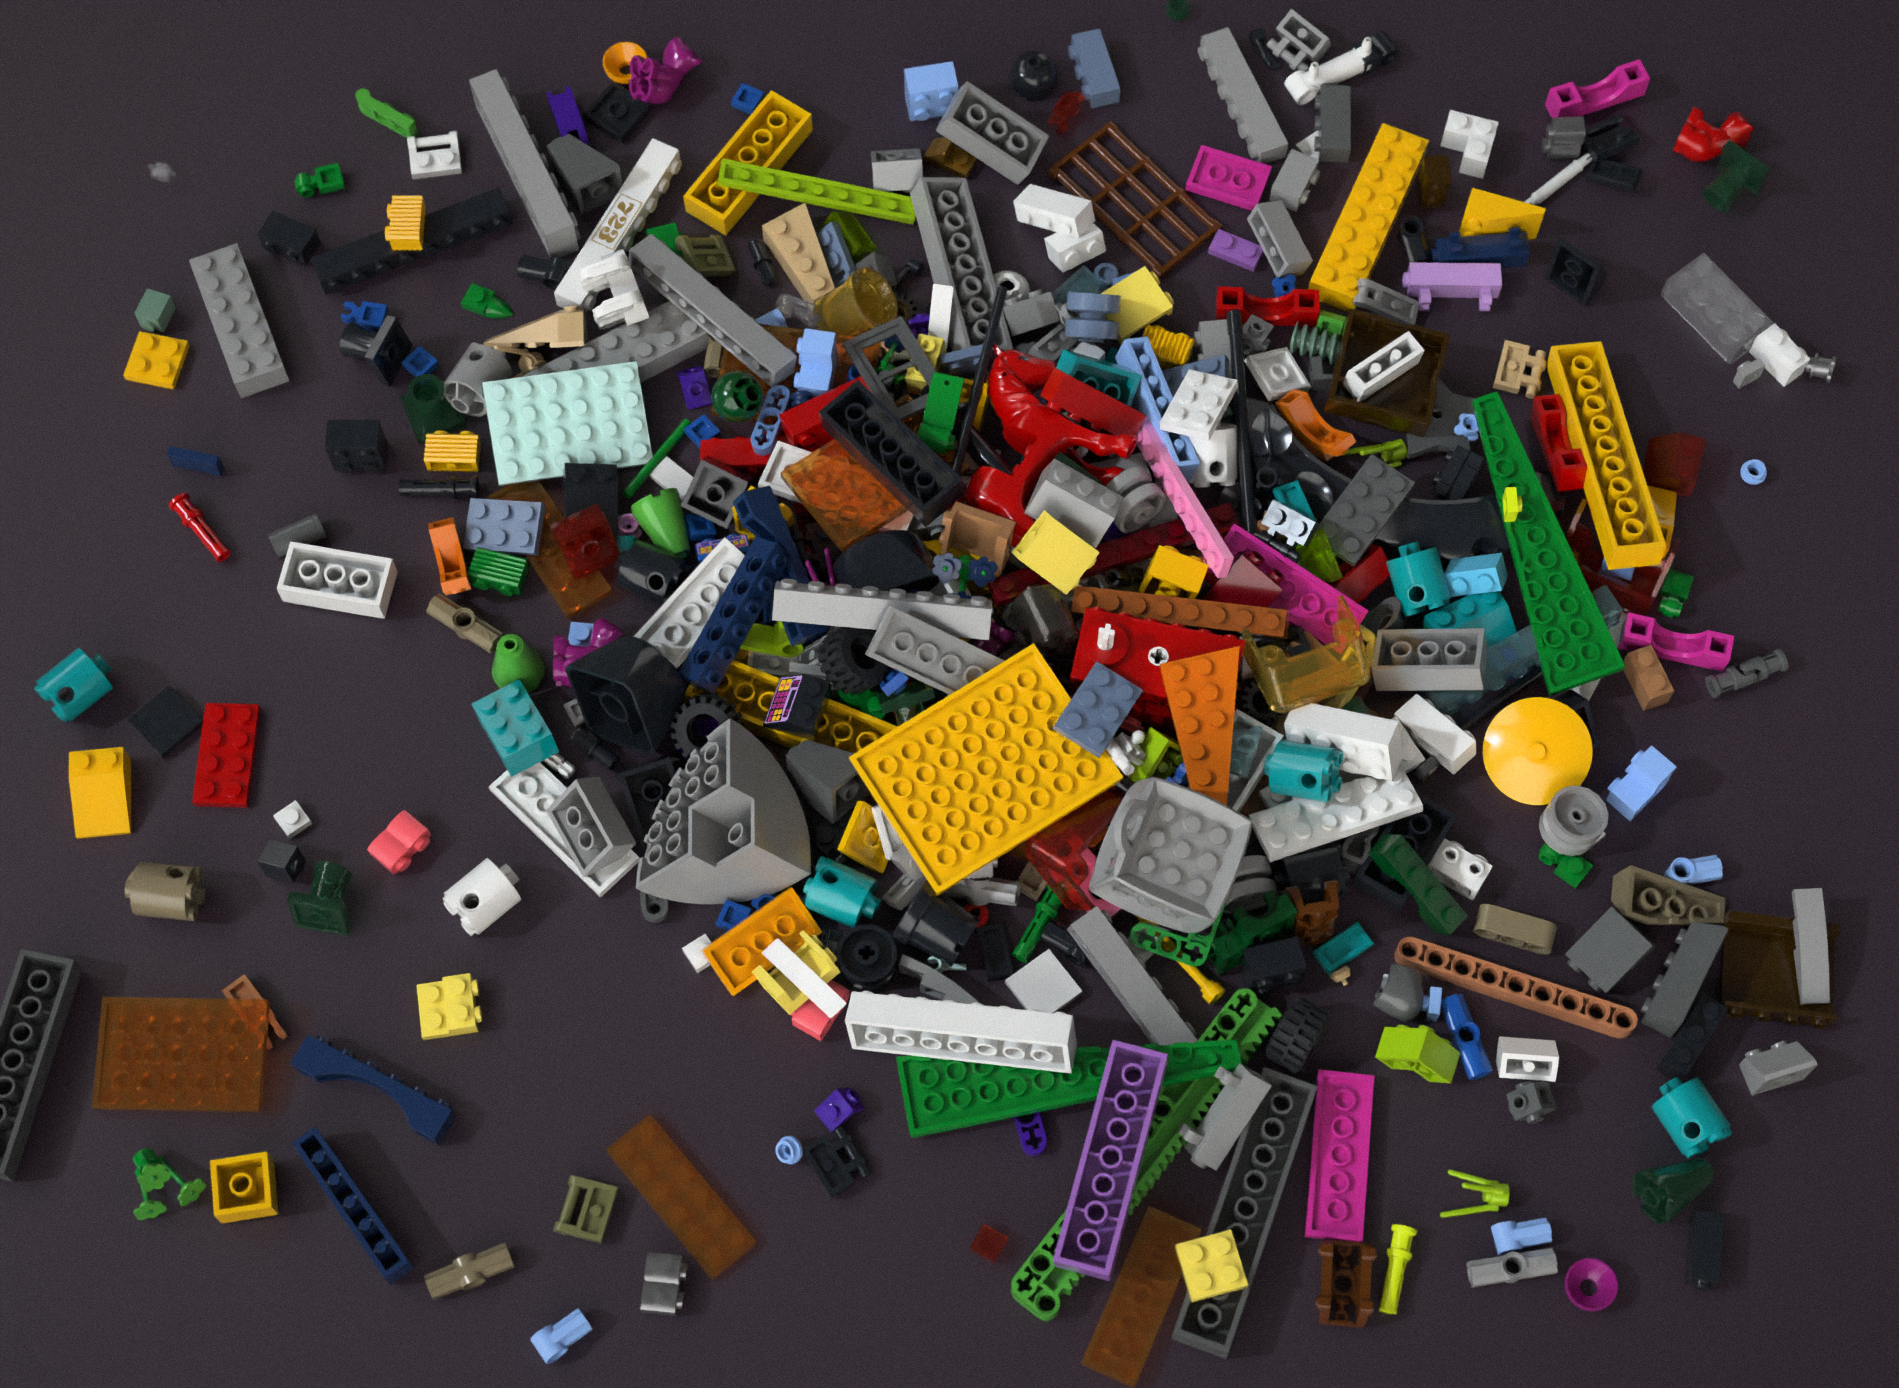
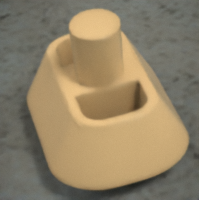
[1330,966,1351,986]

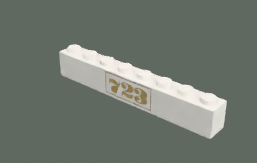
[554,138,682,312]

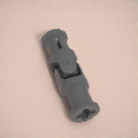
[1705,649,1788,698]

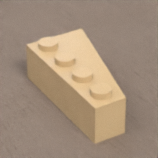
[762,203,836,315]

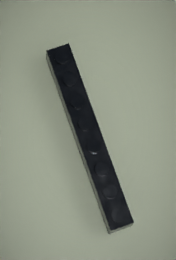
[310,188,513,294]

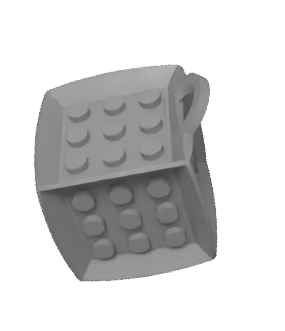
[1089,777,1253,933]

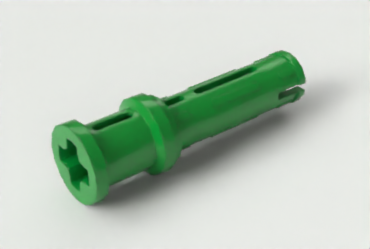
[1012,883,1070,963]

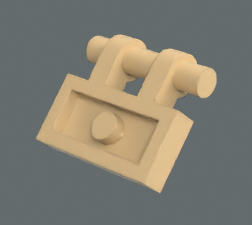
[1493,340,1547,399]

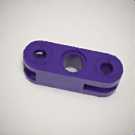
[546,86,590,146]

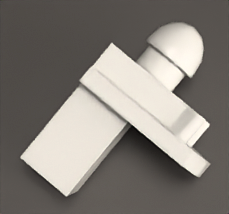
[1108,730,1147,770]

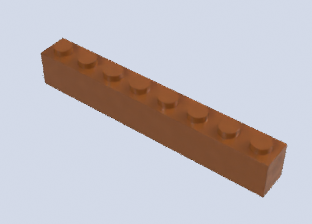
[1071,586,1290,639]

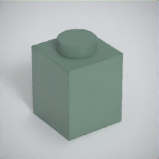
[134,288,176,333]

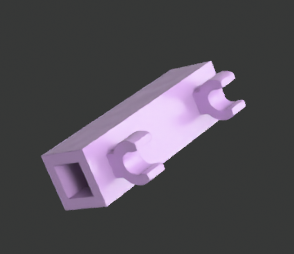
[1402,263,1502,311]

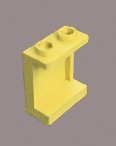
[1101,266,1174,345]
[1012,510,1100,595]
[752,930,840,1015]

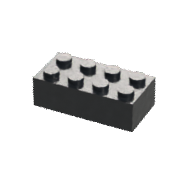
[1352,792,1457,914]

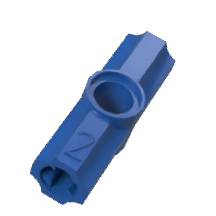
[1440,994,1493,1080]

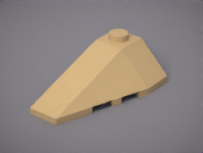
[483,305,588,348]

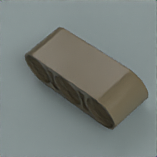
[1473,904,1557,955]

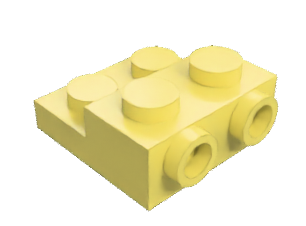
[417,973,482,1040]

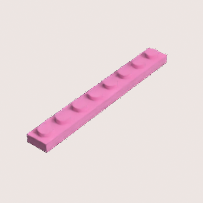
[1136,416,1234,578]

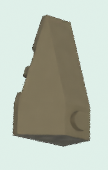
[1611,865,1726,925]

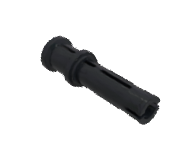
[399,476,480,499]

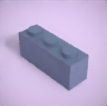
[1068,28,1120,109]

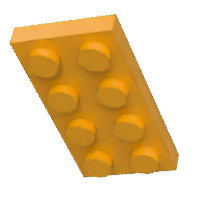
[701,887,822,996]

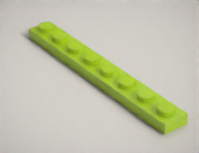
[717,158,916,225]

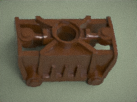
[1284,880,1340,946]
[1315,1239,1377,1328]

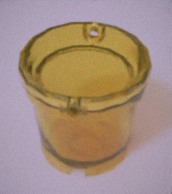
[813,267,898,343]

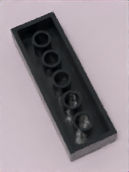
[818,380,965,527]

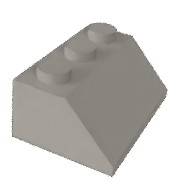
[1024,459,1123,549]
[546,777,636,877]

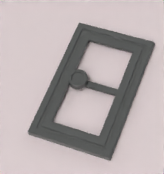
[842,316,937,421]

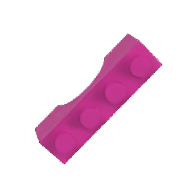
[1545,59,1650,118]
[1618,612,1734,672]

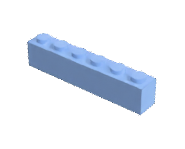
[1115,337,1200,481]

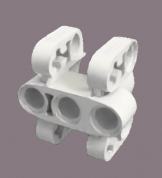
[579,249,649,330]

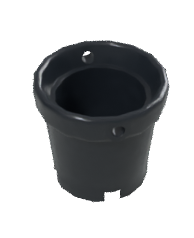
[892,880,980,967]

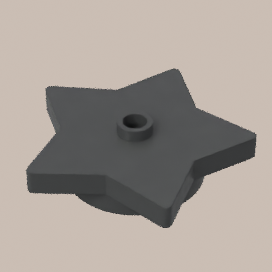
[1405,377,1475,459]

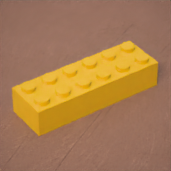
[684,90,813,236]

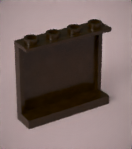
[1719,910,1840,1029]

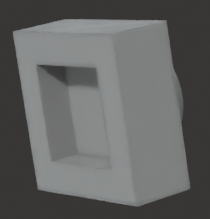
[1733,358,1766,389]

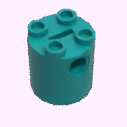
[1386,541,1451,617]
[34,647,113,722]
[1264,740,1343,802]
[803,856,881,928]
[1651,1077,1733,1158]

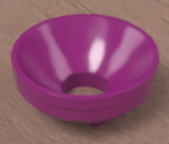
[1564,1258,1618,1312]

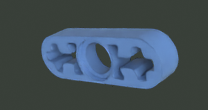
[750,385,792,456]

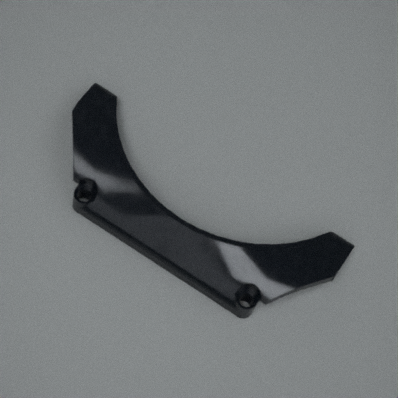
[1234,395,1567,571]

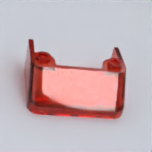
[1565,498,1681,616]
[1025,788,1124,910]

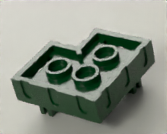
[1208,890,1298,976]

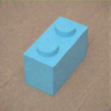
[1444,553,1508,597]

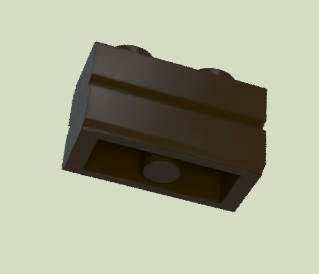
[1417,155,1452,209]

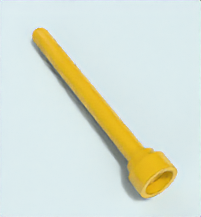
[1133,914,1226,1005]

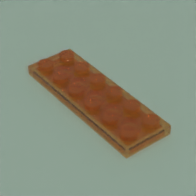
[487,480,613,620]
[606,1114,757,1280]
[1081,1206,1201,1388]

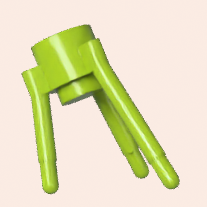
[1343,439,1407,468]
[1440,1169,1509,1218]

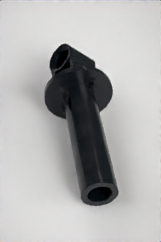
[920,385,1013,475]

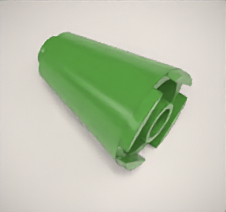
[630,488,691,560]
[492,634,545,693]

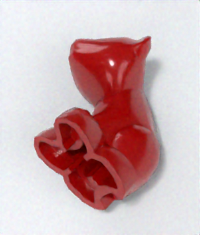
[1673,106,1754,162]

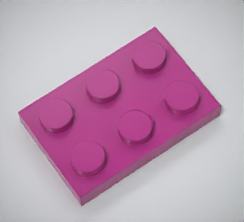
[1185,145,1272,211]

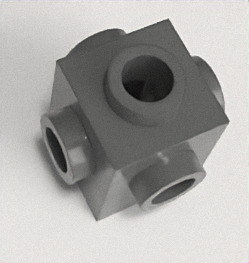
[1242,314,1274,356]
[1506,1081,1557,1124]

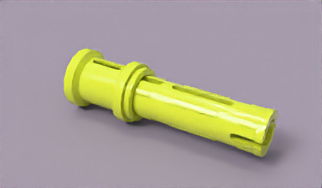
[1378,1224,1417,1315]

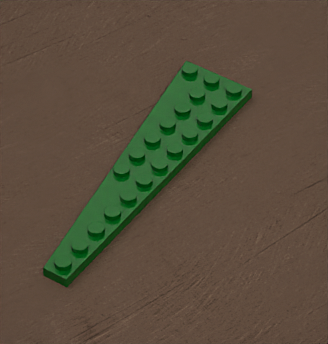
[1472,391,1625,697]
[896,1040,1242,1138]

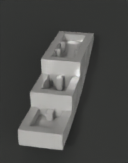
[1792,888,1830,1005]
[899,954,979,1004]

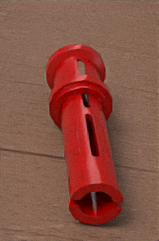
[169,492,231,562]

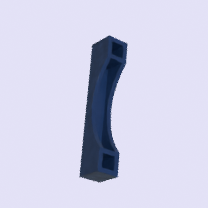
[733,485,829,646]
[290,1035,456,1146]

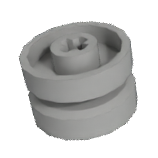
[1106,467,1166,534]
[1539,786,1609,856]
[1223,855,1279,914]

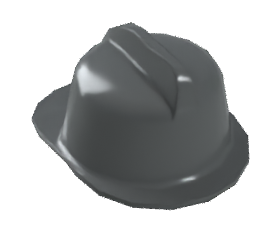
[1356,597,1408,644]

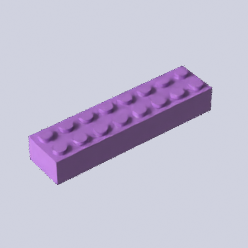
[1053,1040,1168,1281]

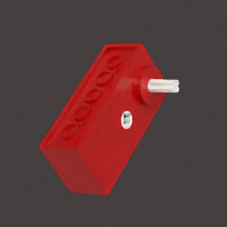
[1068,607,1245,711]

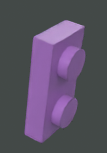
[1208,229,1264,272]

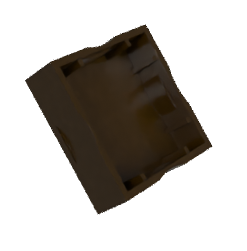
[1323,308,1450,438]

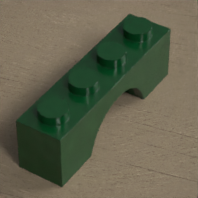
[1368,834,1468,935]

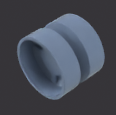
[1064,292,1121,343]

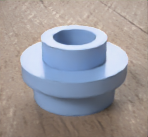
[1740,459,1767,485]
[776,1135,802,1164]

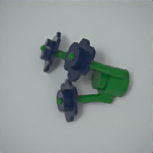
[932,552,998,599]

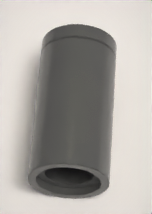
[267,513,327,558]

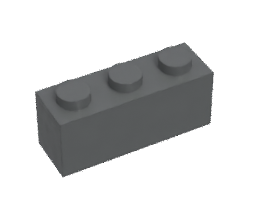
[1314,85,1351,162]

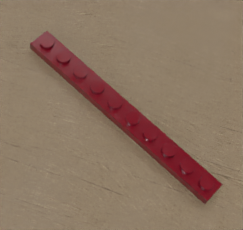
[988,502,1240,607]

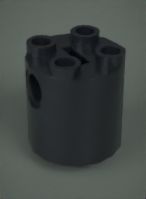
[615,540,693,607]
[1271,842,1350,904]

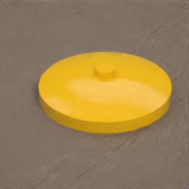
[1483,697,1592,805]

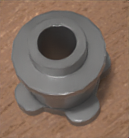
[1806,353,1837,383]

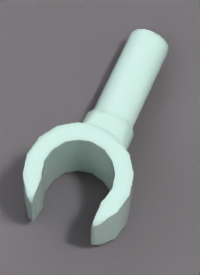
[927,956,966,974]

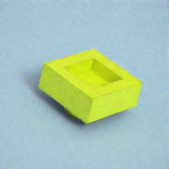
[1502,487,1522,522]

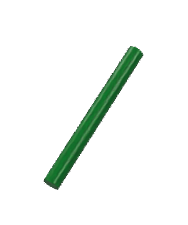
[622,419,691,499]

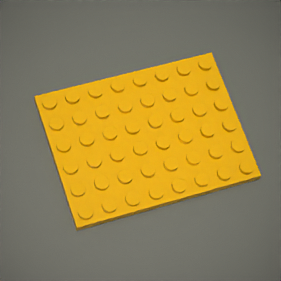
[849,643,1123,896]

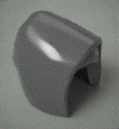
[1373,964,1424,1023]

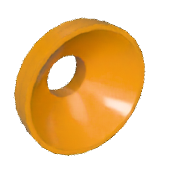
[603,42,647,84]

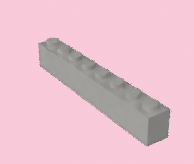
[628,234,797,387]
[772,579,992,640]

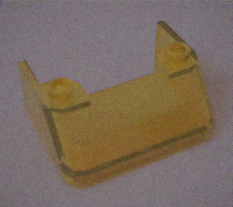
[1242,595,1371,713]

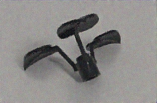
[1218,408,1334,525]

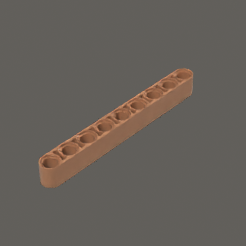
[1394,937,1638,1039]

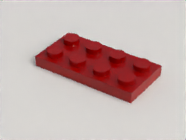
[192,703,261,808]

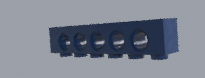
[679,537,792,694]
[292,1126,414,1286]

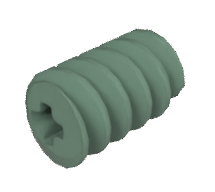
[1290,321,1340,365]

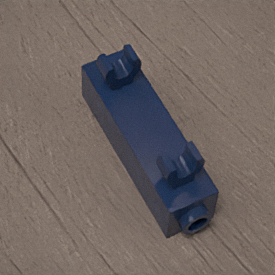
[1430,228,1530,268]

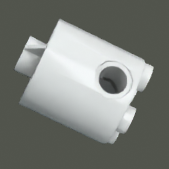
[1189,420,1238,488]
[442,858,521,936]

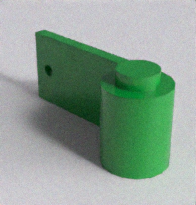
[917,372,964,455]

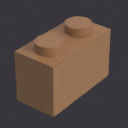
[1623,645,1674,711]

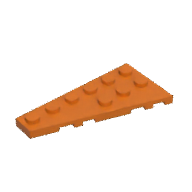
[1159,646,1240,806]

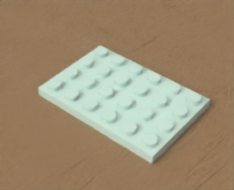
[482,361,652,486]

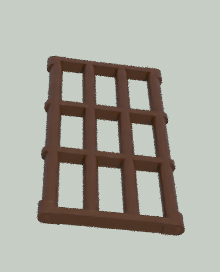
[1047,121,1224,279]

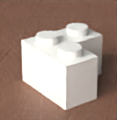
[1440,110,1498,179]

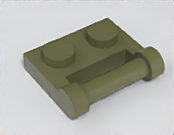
[675,235,736,276]
[553,1175,619,1244]

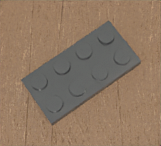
[1312,454,1415,567]

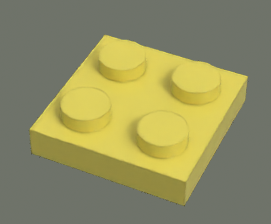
[1175,1230,1248,1302]

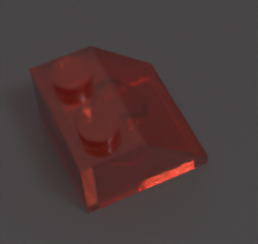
[1642,432,1706,497]
[549,504,620,581]

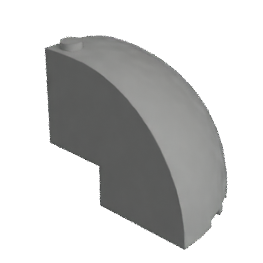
[636,719,811,904]

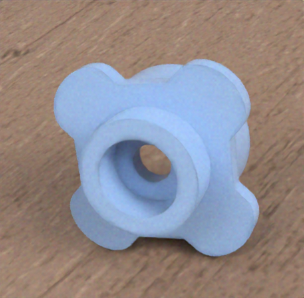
[1454,413,1479,441]

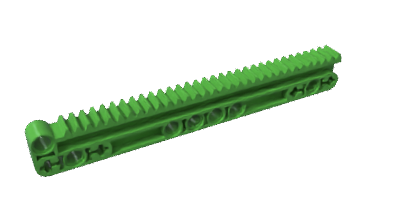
[1011,988,1282,1321]

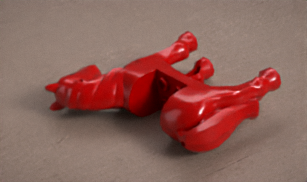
[947,343,1138,548]

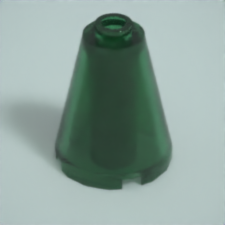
[1632,1158,1714,1224]

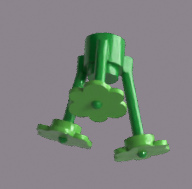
[133,1148,206,1220]

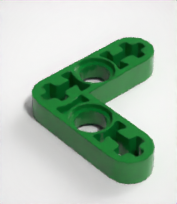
[1130,901,1226,967]

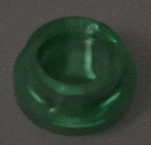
[1165,0,1190,21]

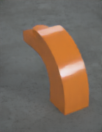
[1274,389,1356,461]
[428,517,471,596]

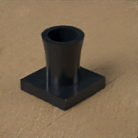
[340,315,412,386]

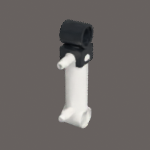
[1284,31,1399,105]

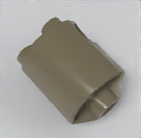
[124,861,206,921]

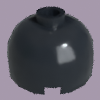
[1009,51,1058,102]

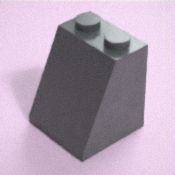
[547,134,623,215]
[786,739,871,824]
[1565,906,1657,993]

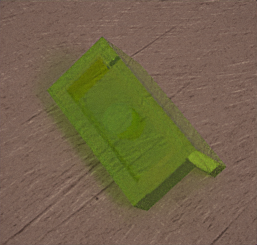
[818,211,877,262]
[1295,528,1343,583]

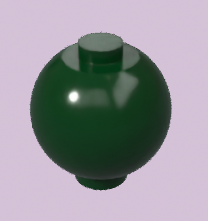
[711,371,763,423]

